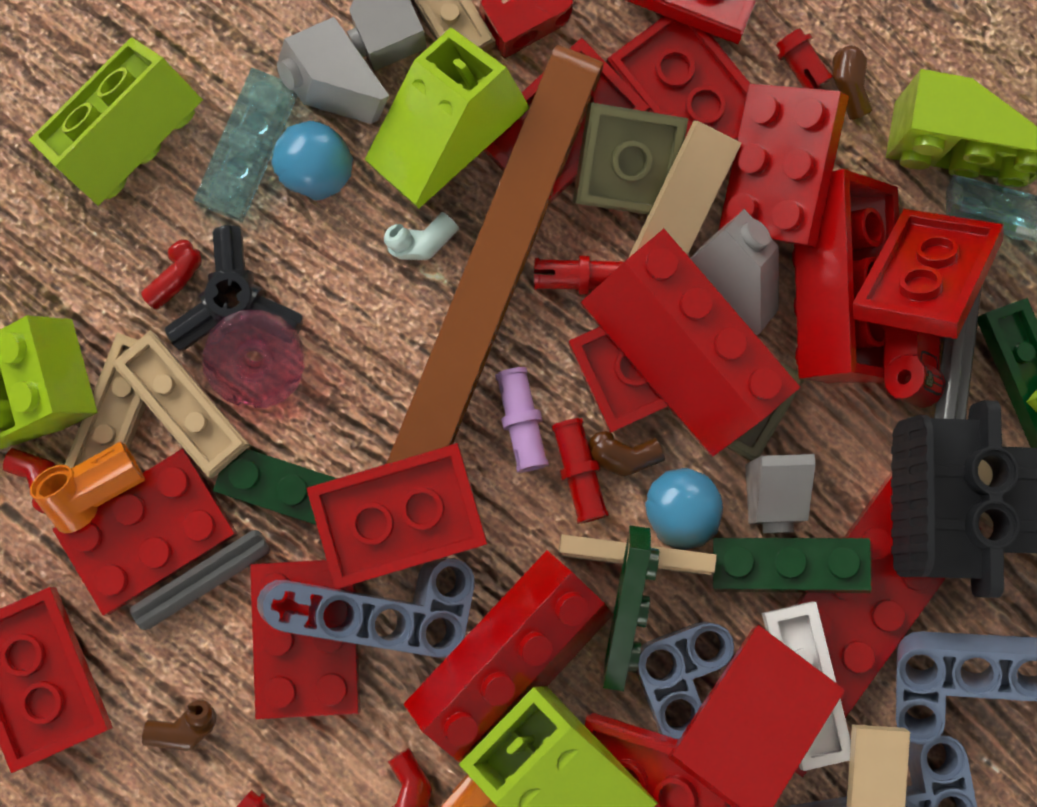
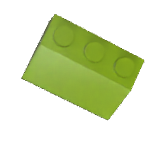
[29,37,203,206]

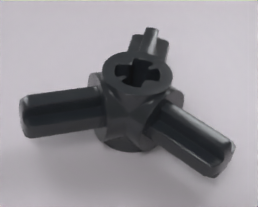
[165,225,304,351]

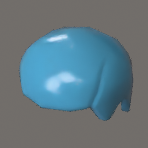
[271,121,353,200]
[645,468,723,550]

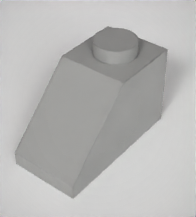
[347,0,427,71]
[277,17,389,124]
[690,209,779,336]
[745,454,815,533]

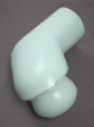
[384,212,459,260]

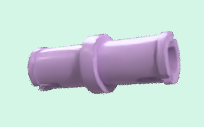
[495,367,549,473]

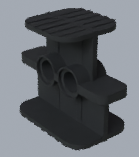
[891,400,1037,598]

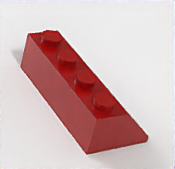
[792,169,899,383]
[580,228,800,457]
[403,550,613,762]

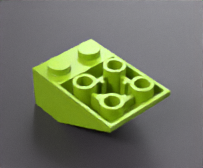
[365,27,530,209]
[886,69,1037,187]
[0,315,98,450]
[458,686,658,807]

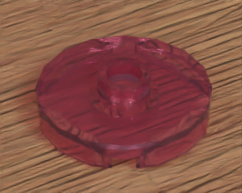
[202,310,305,408]

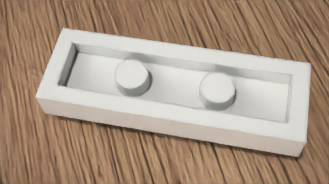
[762,601,851,771]

